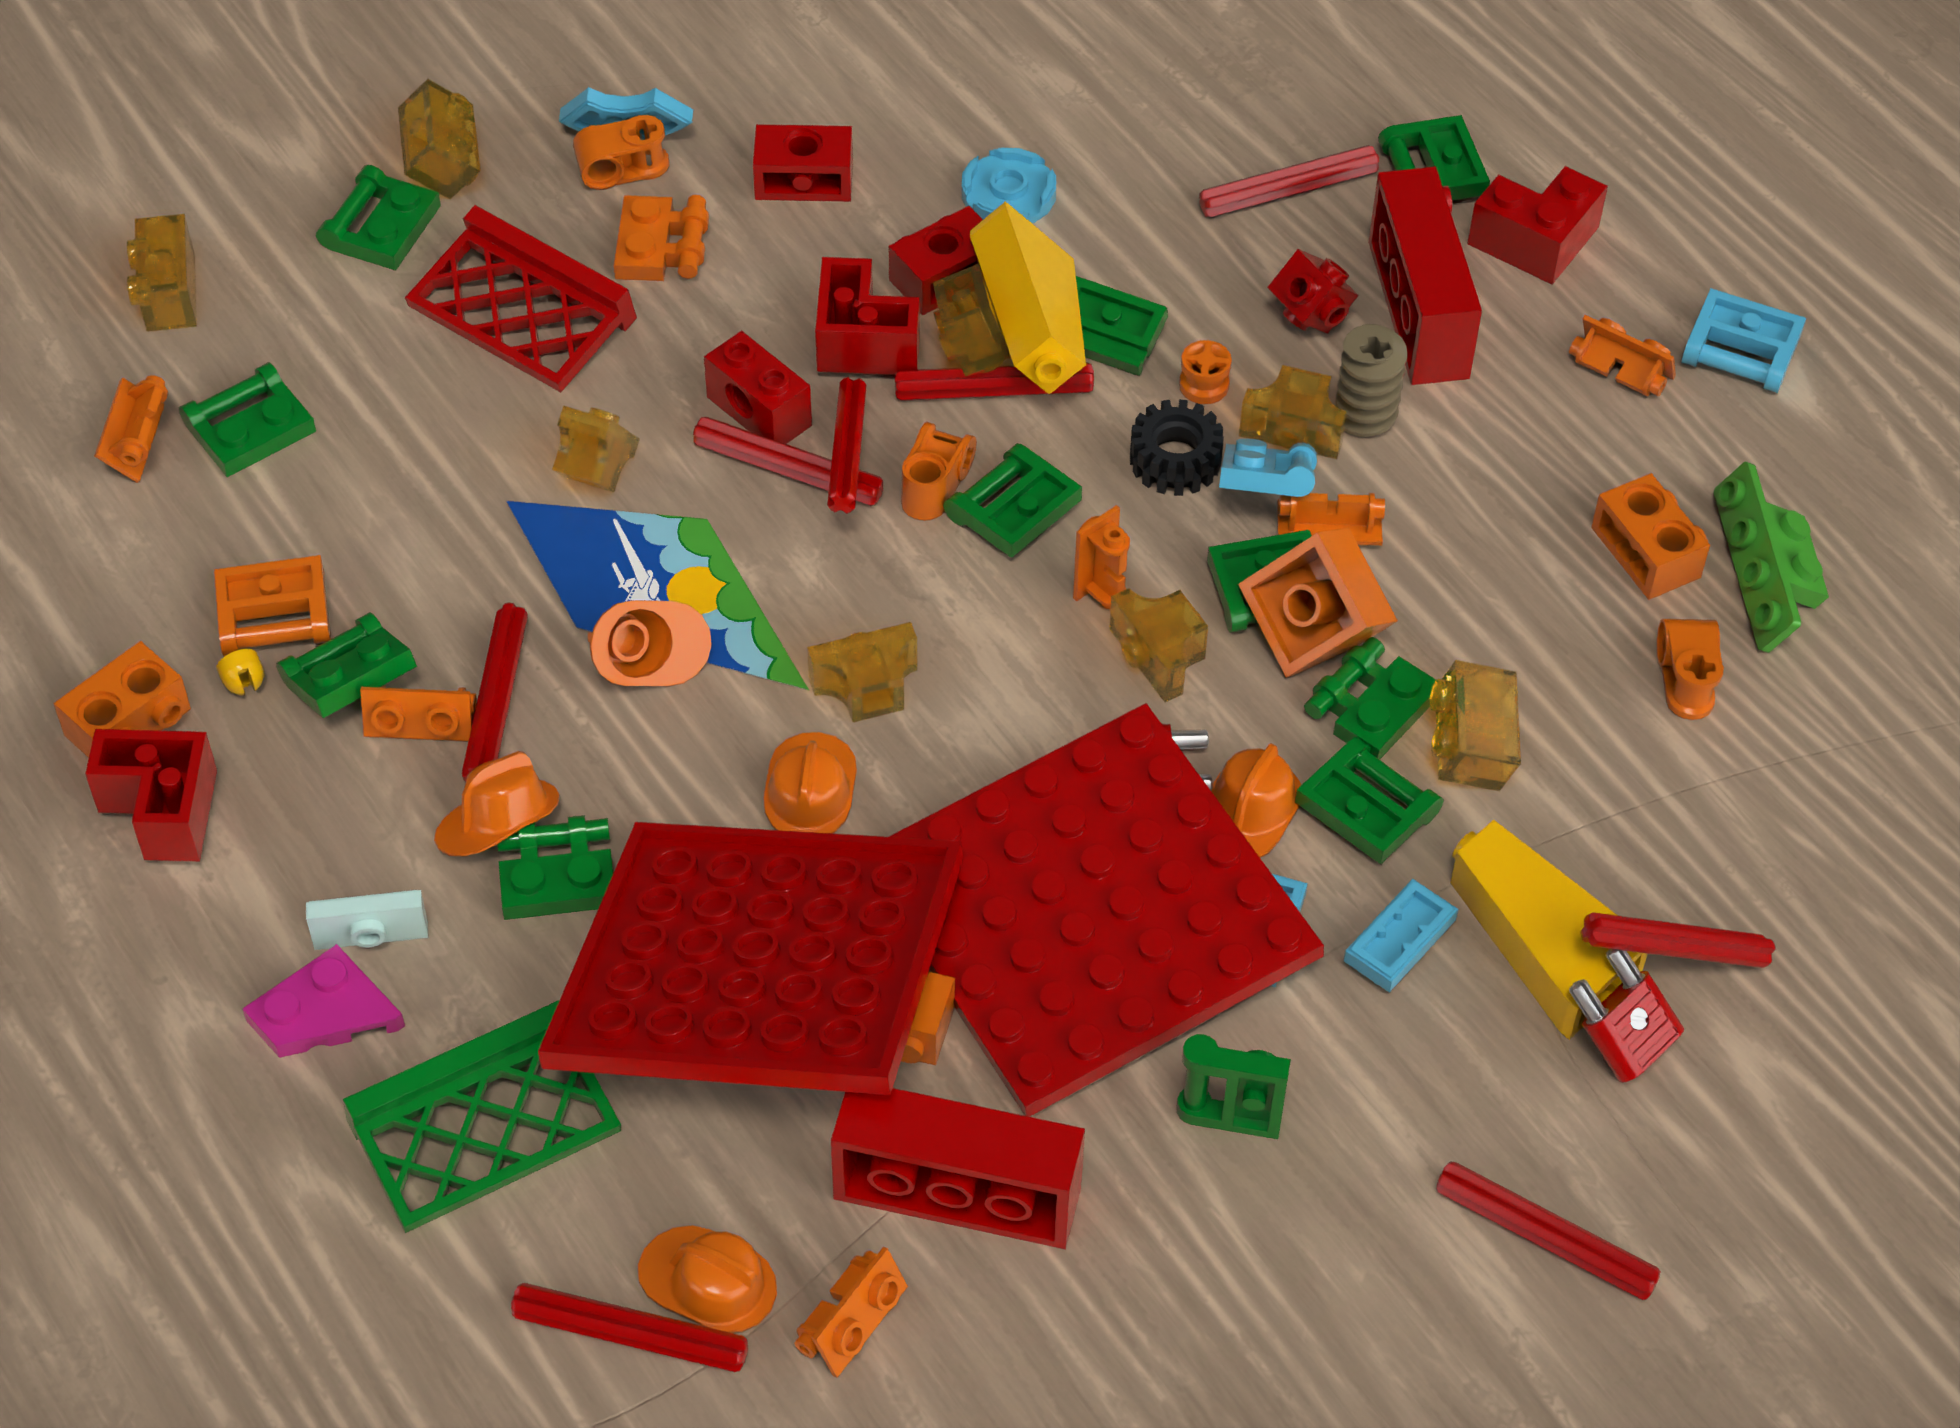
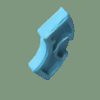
[559,87,693,139]

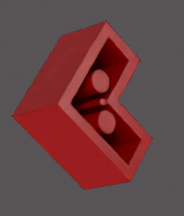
[1467,166,1608,285]
[815,257,920,375]
[85,729,217,862]

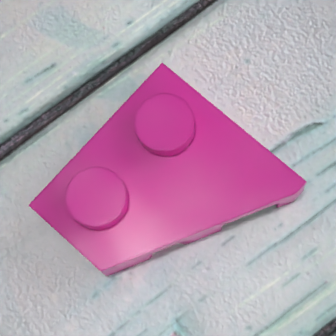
[242,944,405,1058]

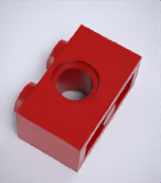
[753,124,853,202]
[888,206,986,316]
[704,330,812,444]

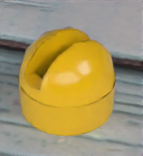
[216,649,264,696]

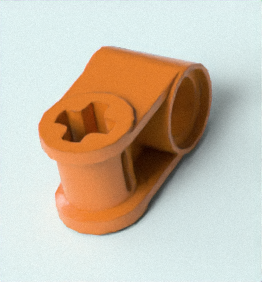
[573,115,669,190]
[901,422,977,521]
[1657,619,1724,720]

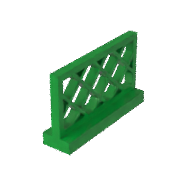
[343,1000,621,1233]

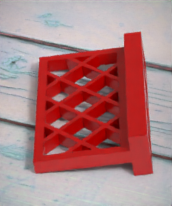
[405,205,637,393]

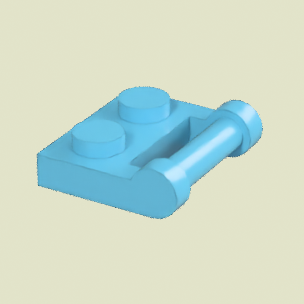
[1681,288,1806,393]
[1219,438,1317,497]

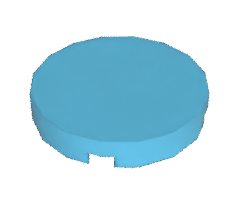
[962,148,1056,223]

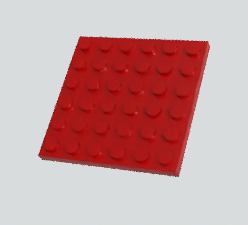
[889,703,1324,1117]
[538,822,963,1095]

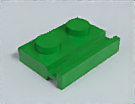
[1076,276,1168,376]

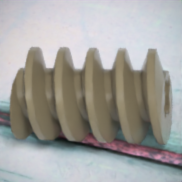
[1334,324,1407,437]

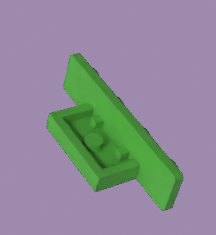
[1714,461,1829,653]

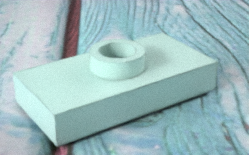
[306,890,428,950]

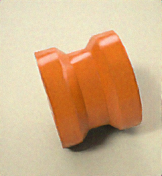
[1179,340,1232,404]

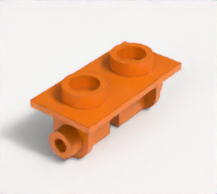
[1569,315,1676,397]
[94,375,168,483]
[1277,493,1385,546]
[1073,505,1130,609]
[360,685,477,741]
[794,1247,908,1378]

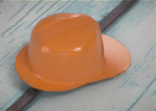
[587,600,712,686]
[764,732,857,833]
[1211,743,1301,858]
[434,751,560,856]
[638,1225,777,1333]

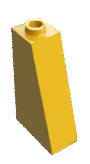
[970,201,1086,394]
[1450,819,1647,1040]

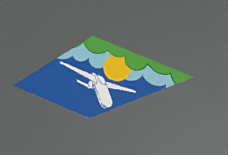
[506,501,809,690]

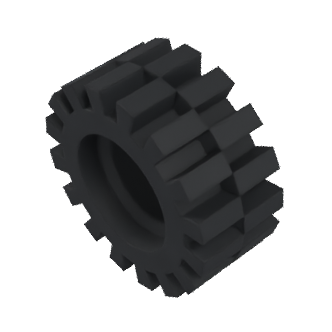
[1130,399,1224,496]

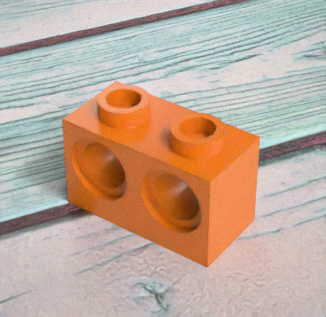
[1591,473,1710,600]
[53,641,191,758]

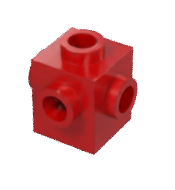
[1267,249,1359,334]

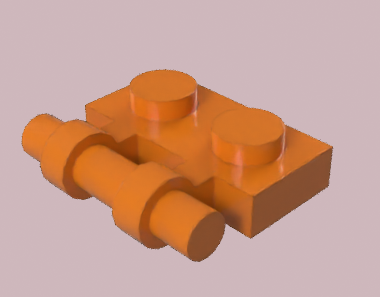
[614,195,709,281]

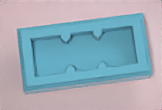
[1344,879,1459,993]

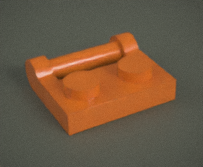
[214,555,331,657]

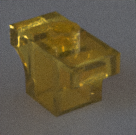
[1239,365,1347,460]
[552,406,640,493]
[1109,588,1208,703]
[807,622,917,723]

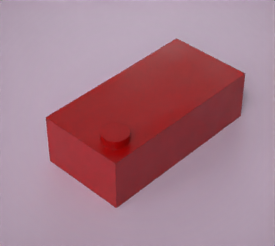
[1368,166,1482,385]
[831,1088,1085,1250]

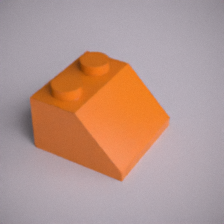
[1238,528,1398,678]

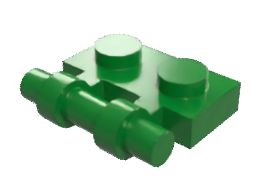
[1304,637,1442,760]
[497,815,613,920]

